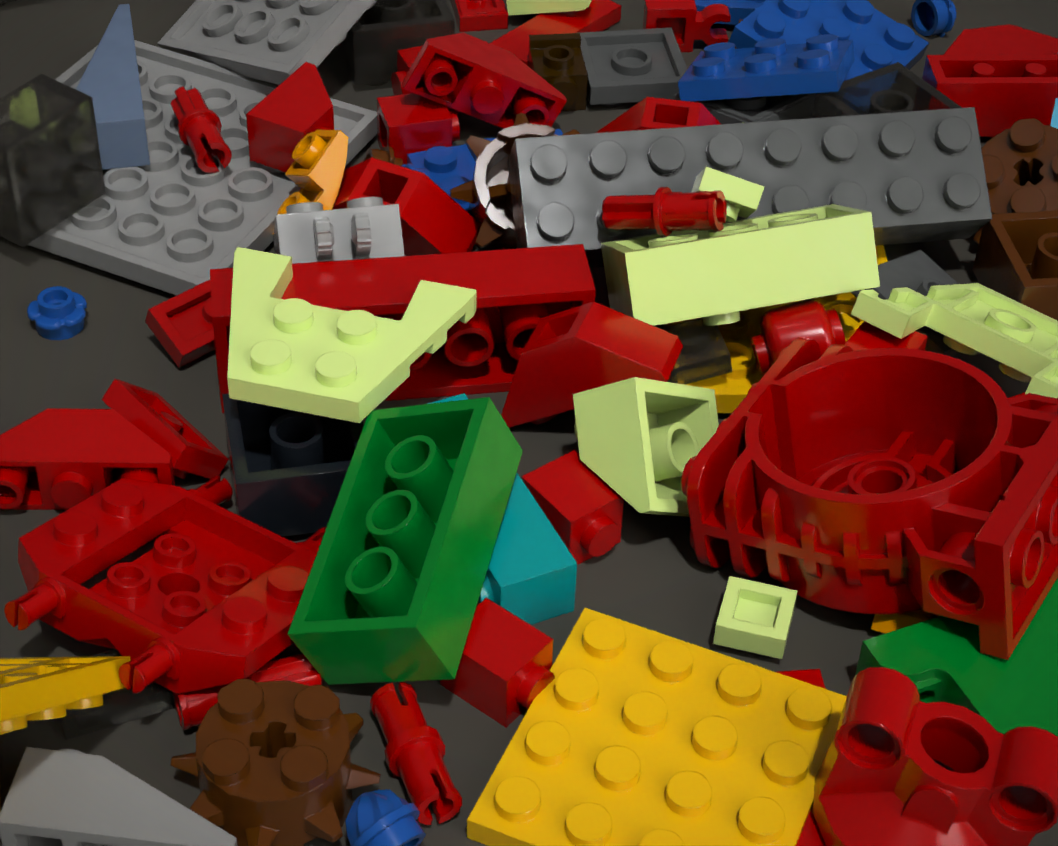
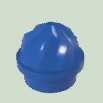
[345,789,426,846]

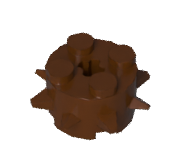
[450,113,580,249]
[973,118,1058,244]
[170,679,381,846]

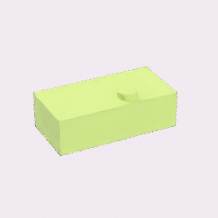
[601,204,880,326]

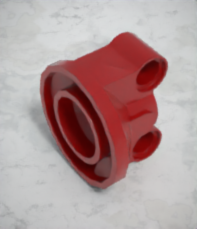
[812,667,1058,846]

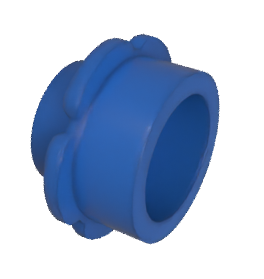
[911,0,956,38]
[27,286,87,340]

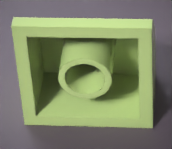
[573,377,719,517]

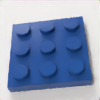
[729,0,929,116]

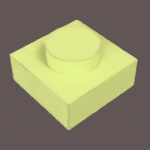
[691,167,764,222]
[713,576,798,659]

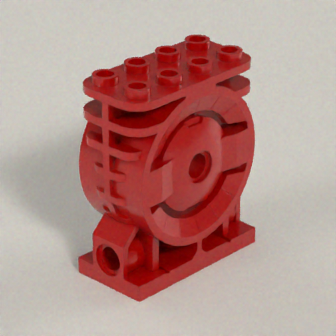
[681,337,1058,660]

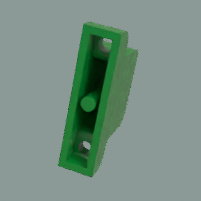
[855,578,1058,736]

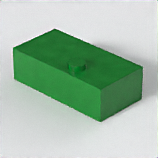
[287,397,523,685]

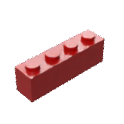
[917,54,1058,138]

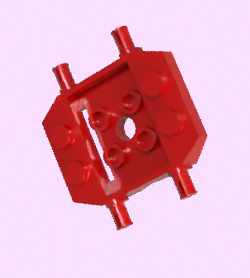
[4,476,326,694]

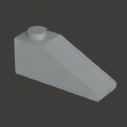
[0,747,238,846]

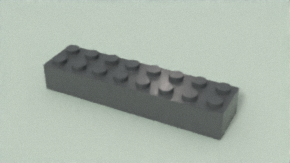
[507,107,992,268]

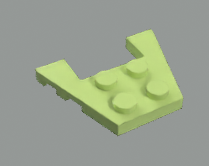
[227,247,477,423]
[851,283,1058,398]

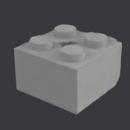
[273,197,405,264]

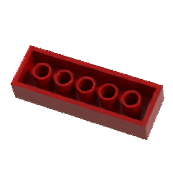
[210,244,596,414]

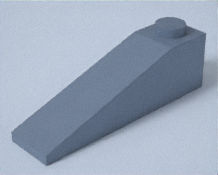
[64,4,150,172]

